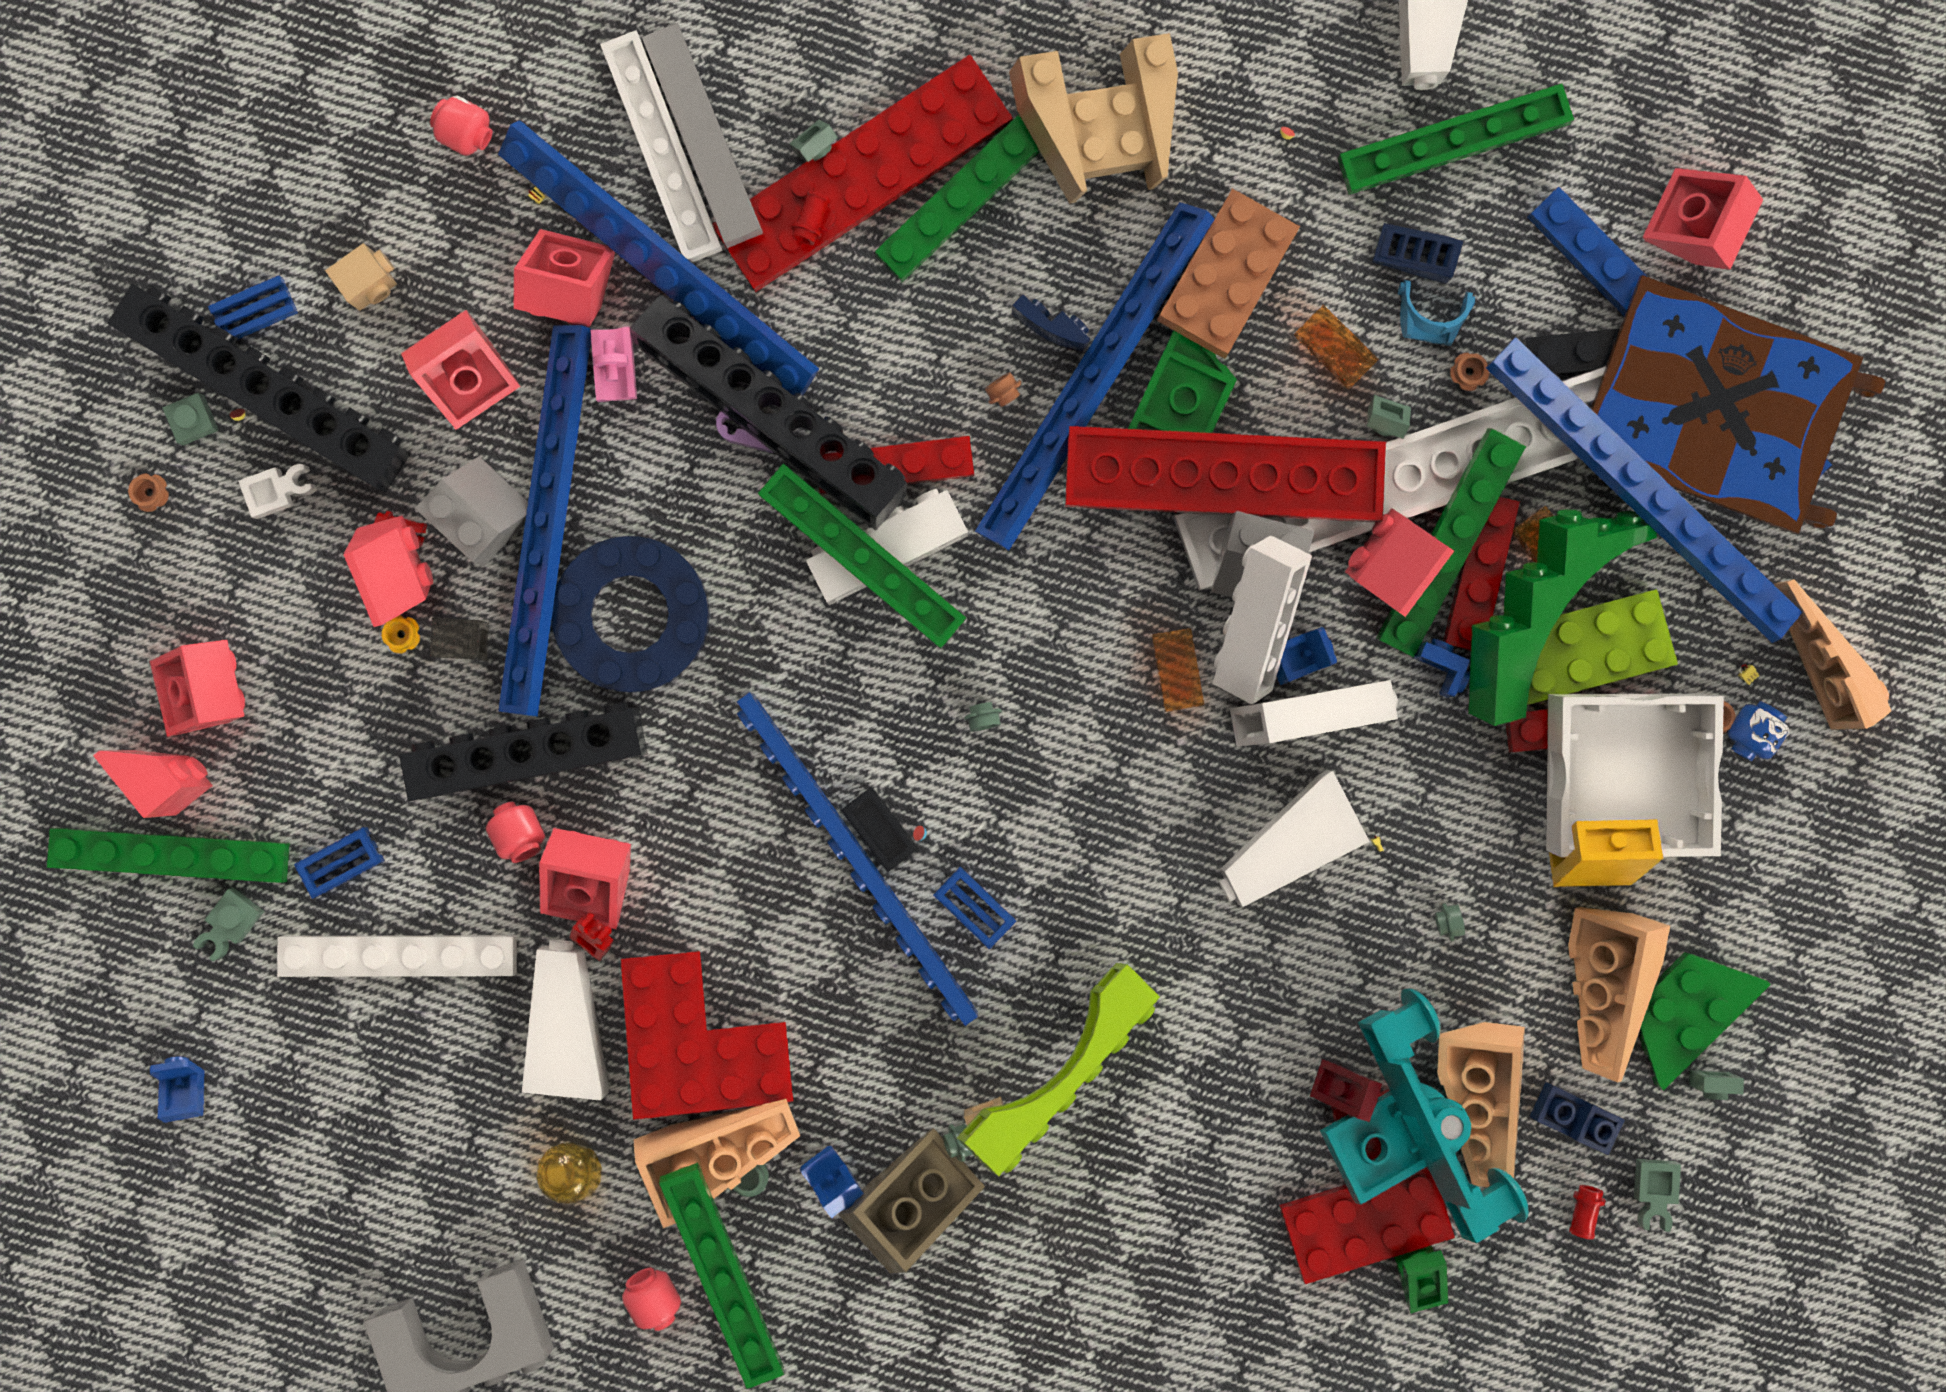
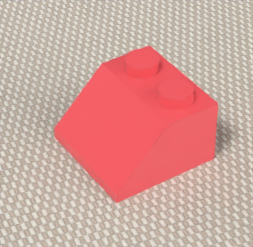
[1643,168,1763,270]
[514,229,615,327]
[401,310,520,430]
[1345,508,1454,617]
[343,515,433,627]
[150,640,245,737]
[93,750,213,818]
[539,828,631,929]

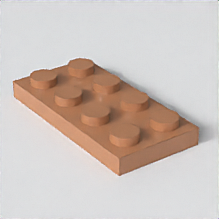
[1157,188,1300,359]

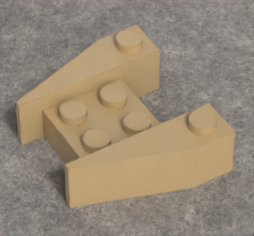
[1009,33,1178,204]

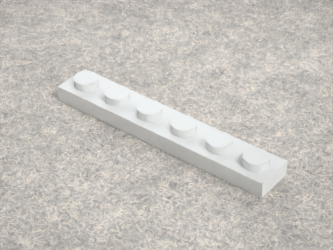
[600,30,723,263]
[277,935,517,977]

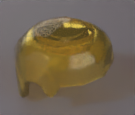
[536,1142,602,1204]

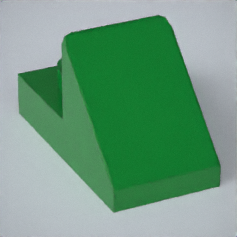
[1394,1245,1448,1313]

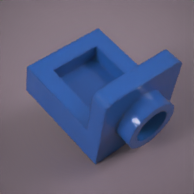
[1277,627,1337,685]
[1412,639,1470,698]
[150,1056,205,1123]
[800,1146,864,1218]

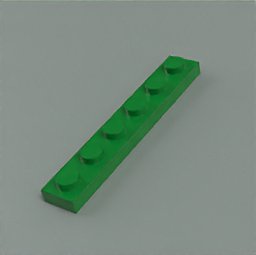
[1337,83,1574,195]
[875,115,1040,283]
[1376,428,1526,657]
[758,464,967,649]
[47,828,290,883]
[659,1162,784,1389]

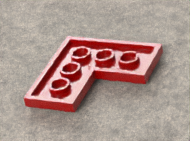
[621,951,793,1120]
[1279,1089,1455,1284]

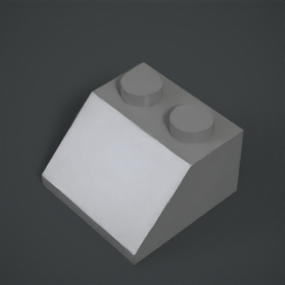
[415,456,528,566]
[1211,511,1314,598]

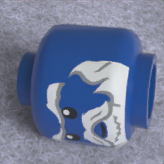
[1727,701,1790,762]

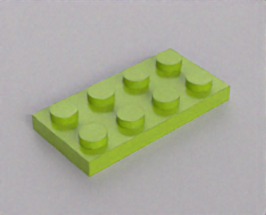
[1527,589,1678,705]

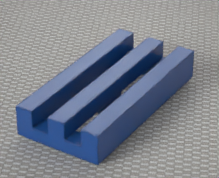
[208,275,298,340]
[294,827,385,899]
[933,866,1016,950]

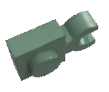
[193,888,265,961]
[1634,1159,1681,1232]

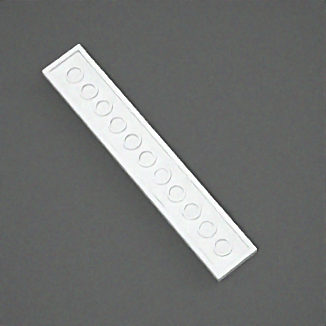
[1173,366,1606,591]

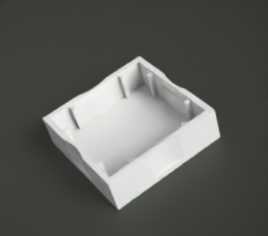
[1546,693,1724,857]

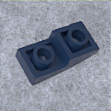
[1011,294,1090,352]
[1529,1082,1625,1155]

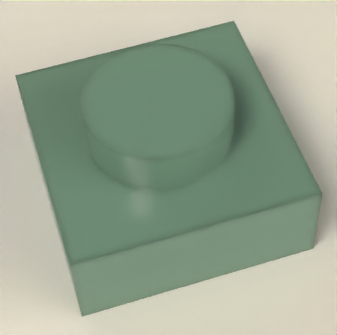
[789,120,838,162]
[162,392,219,446]
[1366,395,1411,439]
[1689,1070,1744,1100]

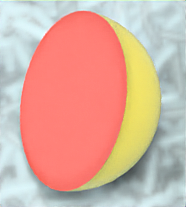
[1280,127,1295,139]
[230,409,246,421]

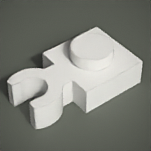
[238,464,317,519]

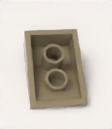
[838,1128,985,1273]

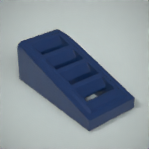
[1372,223,1463,284]

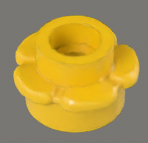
[381,615,420,654]

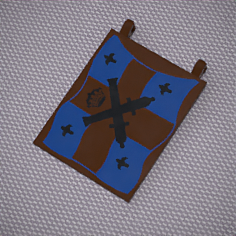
[1591,275,1885,534]

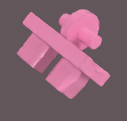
[590,327,637,402]

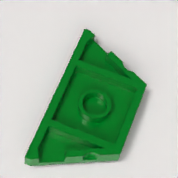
[1128,330,1237,433]
[1640,952,1771,1091]

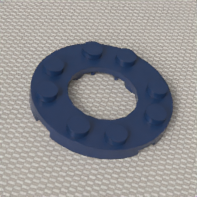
[552,536,710,693]

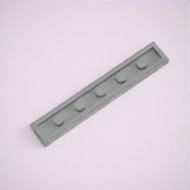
[642,22,763,248]

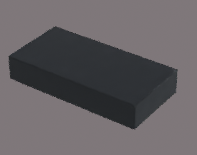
[841,786,919,872]

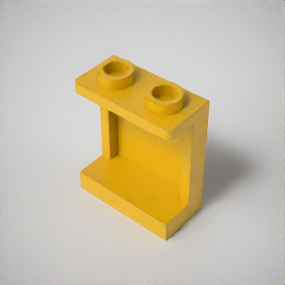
[1549,819,1663,887]

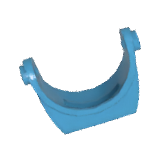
[1398,280,1475,346]

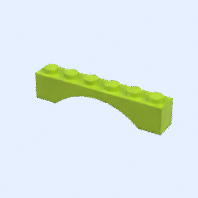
[957,963,1160,1176]

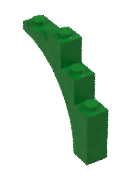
[1468,509,1657,726]

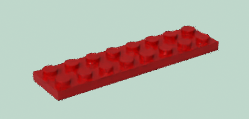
[712,54,1013,293]
[1065,426,1386,522]

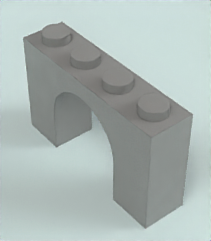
[364,1259,554,1392]

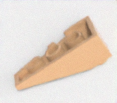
[1774,580,1891,729]
[1568,907,1670,1083]
[1437,1022,1525,1187]
[634,1099,800,1228]

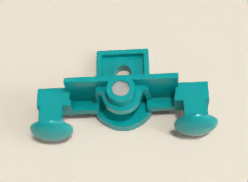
[1320,988,1529,1244]

